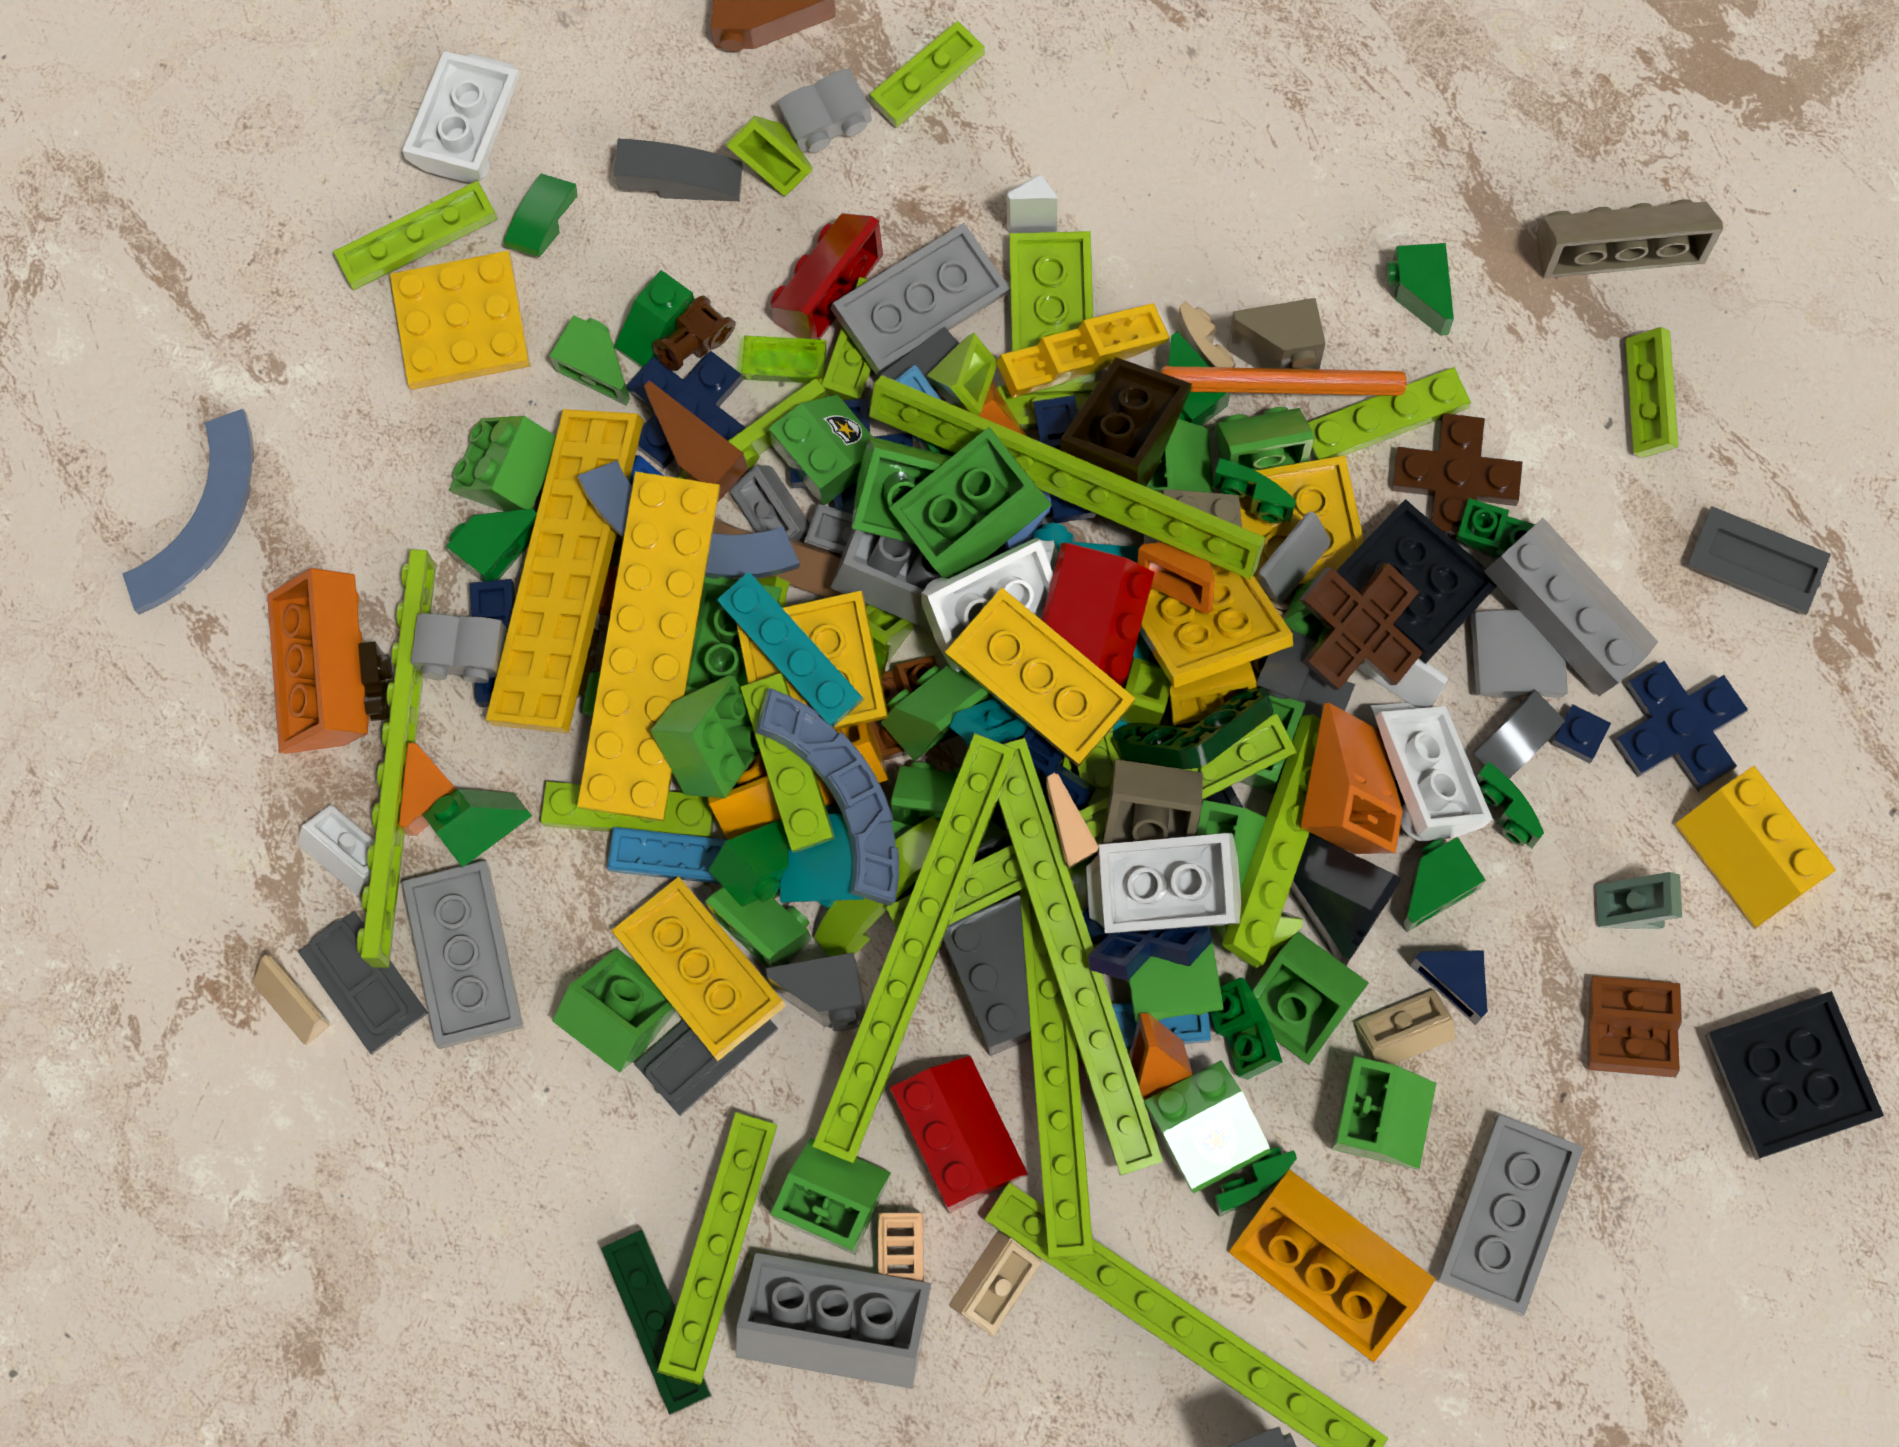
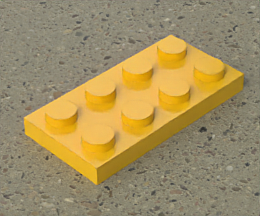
[945,587,1136,767]
[611,876,786,1061]

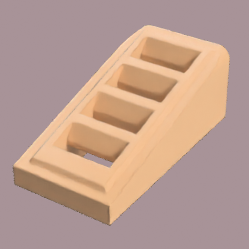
[1046,773,1099,869]
[878,1213,924,1282]

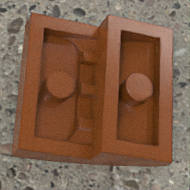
[1587,976,1682,1078]

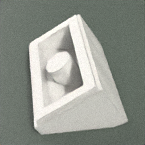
[1007,174,1058,233]
[1358,658,1449,708]
[298,804,375,895]

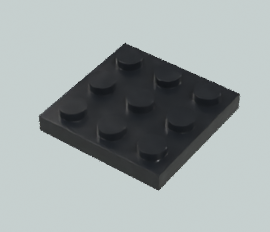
[1336,499,1497,664]
[1705,991,1884,1160]

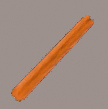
[1160,366,1407,395]

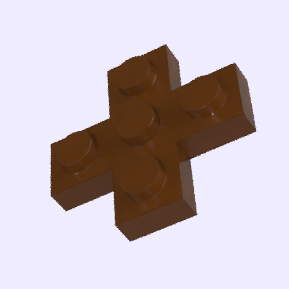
[1392,413,1523,538]
[1299,563,1423,690]

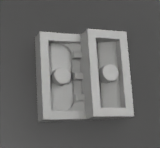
[1471,610,1568,699]

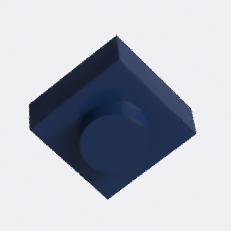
[1551,704,1611,764]

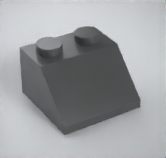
[766,953,866,1031]

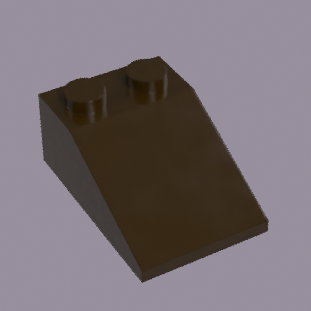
[1060,357,1192,487]

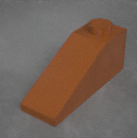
[711,0,836,52]
[644,380,748,502]

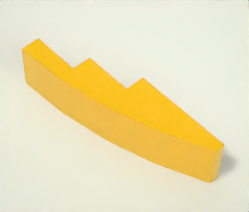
[996,303,1170,398]

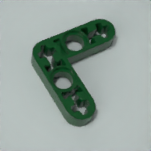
[1113,688,1274,769]

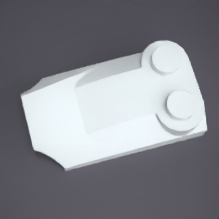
[402,51,520,183]
[921,538,1058,672]
[1370,702,1493,841]
[1086,833,1241,934]

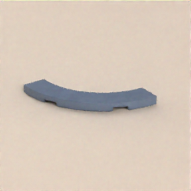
[122,409,254,615]
[578,461,800,579]
[755,688,899,906]

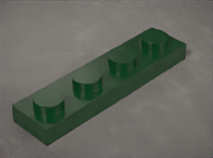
[601,1229,713,1415]

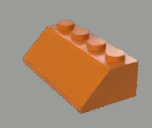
[267,568,369,754]

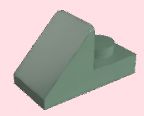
[1596,872,1682,929]

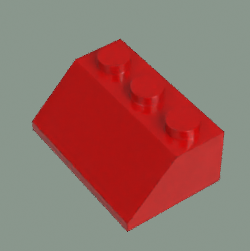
[770,213,883,348]
[1041,543,1155,689]
[890,1056,1028,1213]

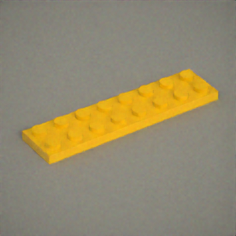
[486,409,644,734]
[577,471,720,822]

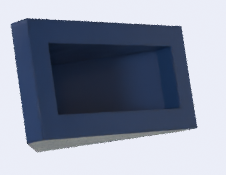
[1410,950,1488,1025]

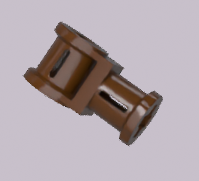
[653,295,736,371]

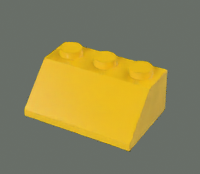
[1674,765,1836,929]

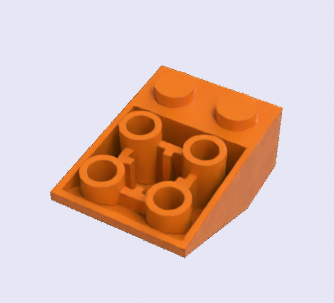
[1301,703,1403,854]

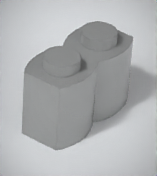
[777,68,872,153]
[411,614,507,683]

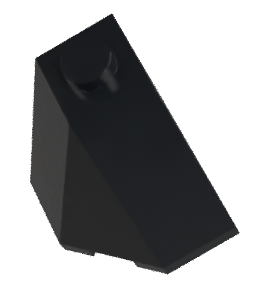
[1290,833,1401,966]

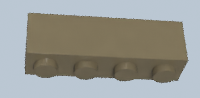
[1536,199,1723,279]

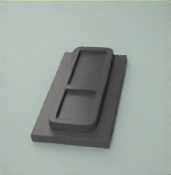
[1686,506,1831,615]
[298,911,428,1055]
[634,1019,779,1116]

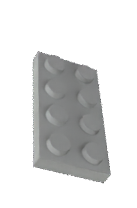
[830,223,1010,375]
[402,860,524,1049]
[1437,1114,1584,1316]

